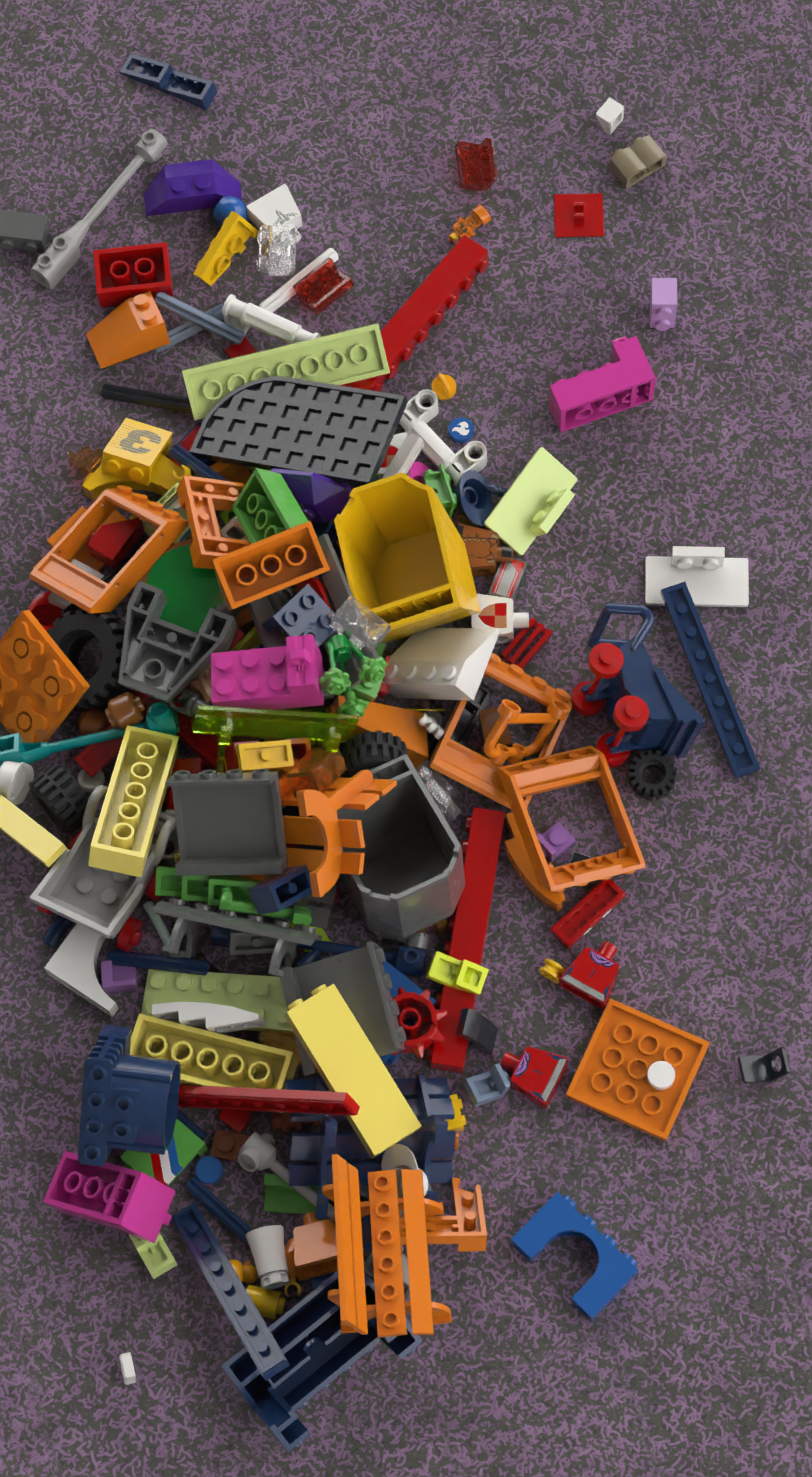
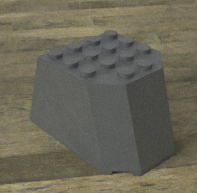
[337,754,465,938]

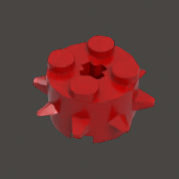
[391,987,447,1058]

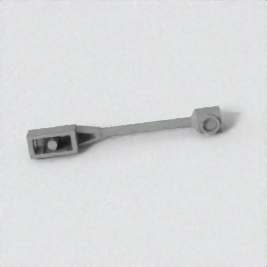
[30,128,168,291]
[238,1132,410,1301]

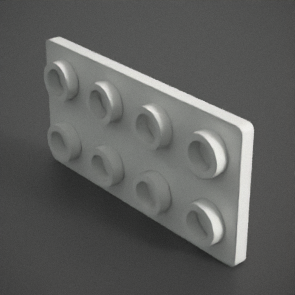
[645,546,749,607]

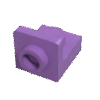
[537,821,576,862]

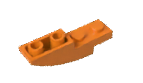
[505,812,565,912]

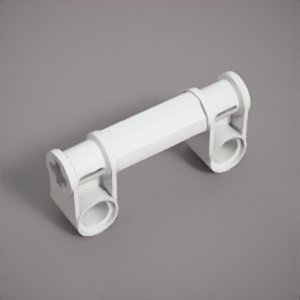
[222,294,321,344]
[399,389,488,487]

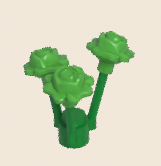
[319,634,387,720]

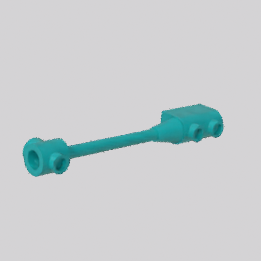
[0,702,180,766]

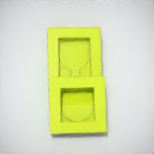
[425,951,489,995]

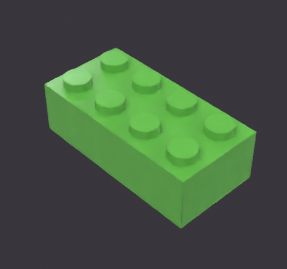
[231,468,308,544]

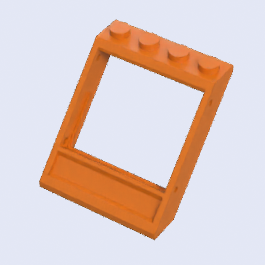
[29,485,189,613]
[430,653,572,809]
[498,746,645,892]

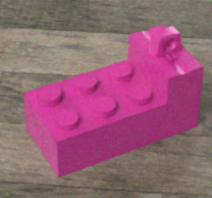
[549,336,656,433]
[211,634,324,715]
[43,1151,176,1243]

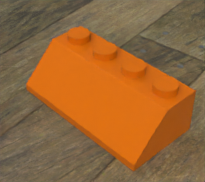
[212,521,330,611]

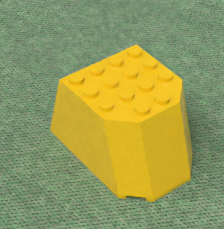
[334,472,481,644]

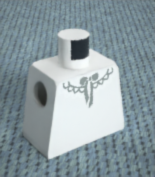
[246,184,302,245]

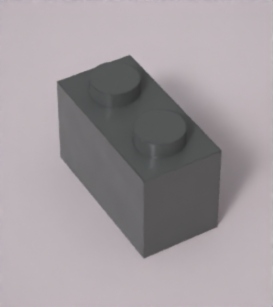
[0,210,50,254]

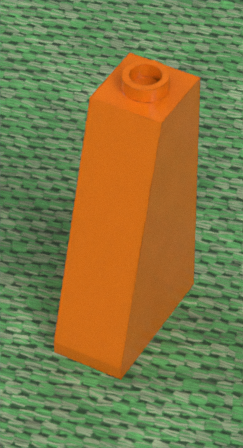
[326,695,429,770]

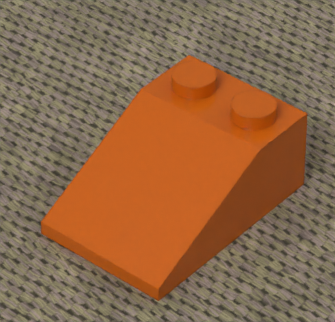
[86,291,170,369]

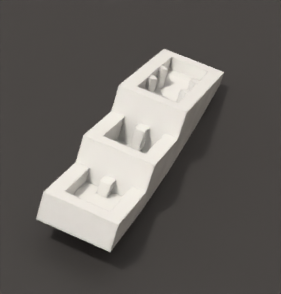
[151,1002,266,1034]

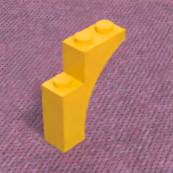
[82,453,184,501]

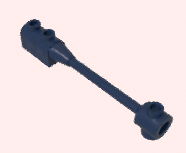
[211,925,427,976]

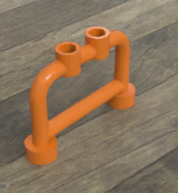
[484,699,570,766]

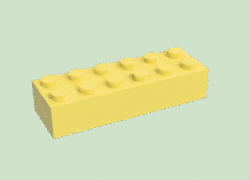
[88,725,179,878]
[130,1013,298,1113]

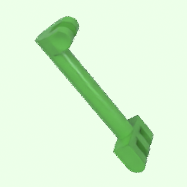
[219,887,312,925]

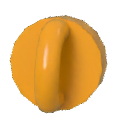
[431,373,456,400]

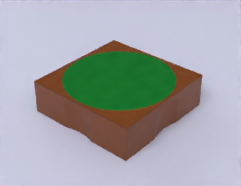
[131,530,255,633]

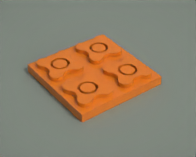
[0,610,90,743]
[566,998,710,1142]

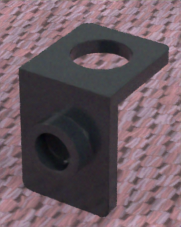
[738,1047,790,1083]

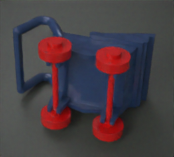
[570,603,706,768]

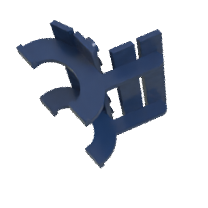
[285,1073,456,1219]

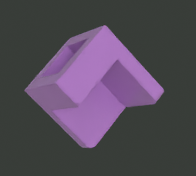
[101,961,137,994]

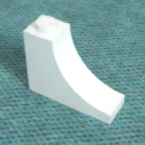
[44,924,118,1017]

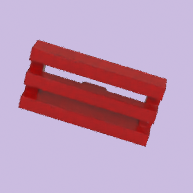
[501,617,553,669]

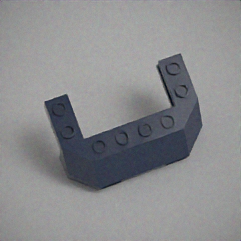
[221,1270,423,1452]

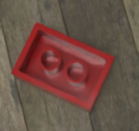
[93,242,174,308]

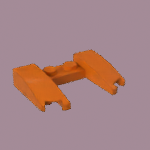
[176,475,251,569]
[399,1178,487,1252]

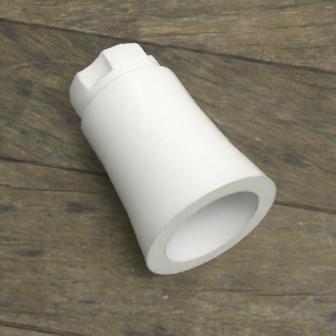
[245,1225,289,1290]

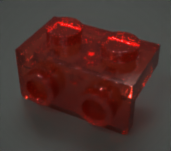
[454,138,498,191]
[293,257,354,315]

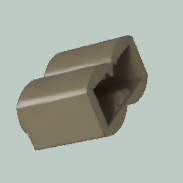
[609,135,667,188]

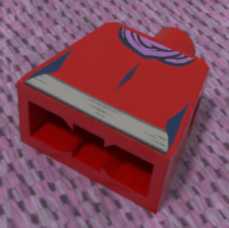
[559,941,620,1010]
[500,1047,569,1110]

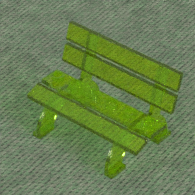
[191,705,359,777]

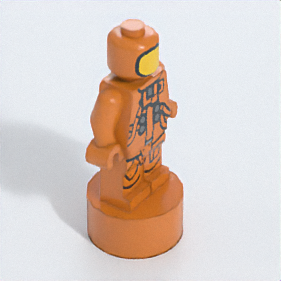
[448,204,491,243]

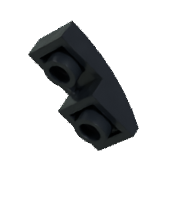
[456,1008,498,1055]

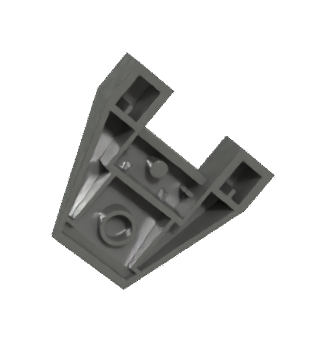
[118,581,238,703]

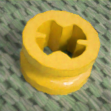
[539,958,566,983]

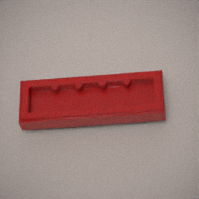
[550,879,626,950]

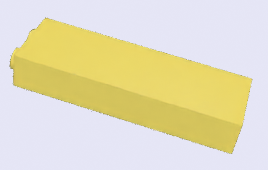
[284,984,422,1159]

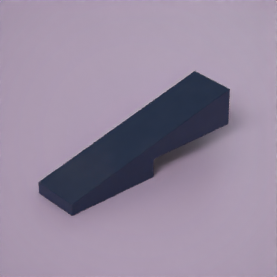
[119,53,218,110]

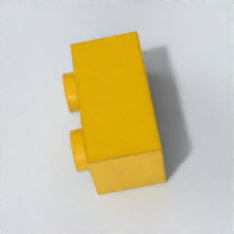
[444,1094,466,1132]

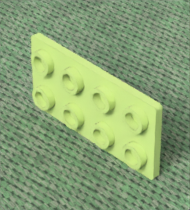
[484,447,577,556]

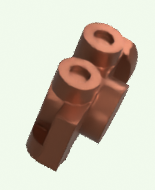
[271,1112,311,1134]

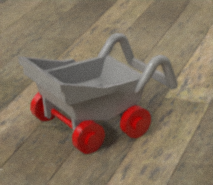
[29,785,177,953]

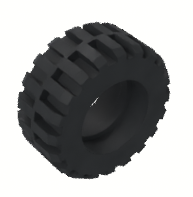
[47,608,132,710]

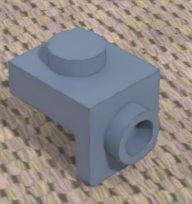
[463,1063,510,1107]

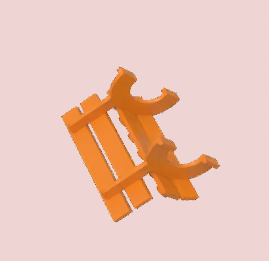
[238,767,397,897]
[322,1154,452,1338]

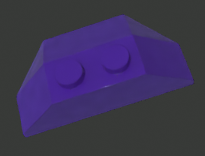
[144,159,242,216]
[271,468,352,523]

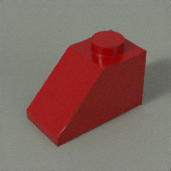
[88,518,144,569]

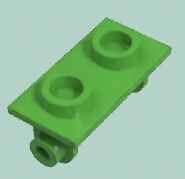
[422,464,457,519]

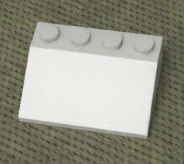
[382,628,500,701]

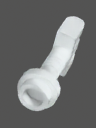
[418,711,445,740]

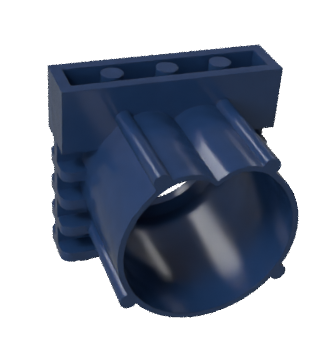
[78,1025,182,1166]

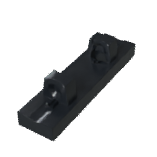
[422,681,494,779]

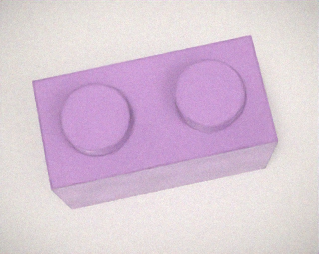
[650,278,677,331]

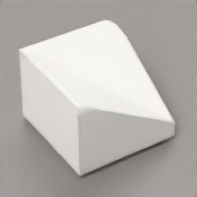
[596,97,624,135]

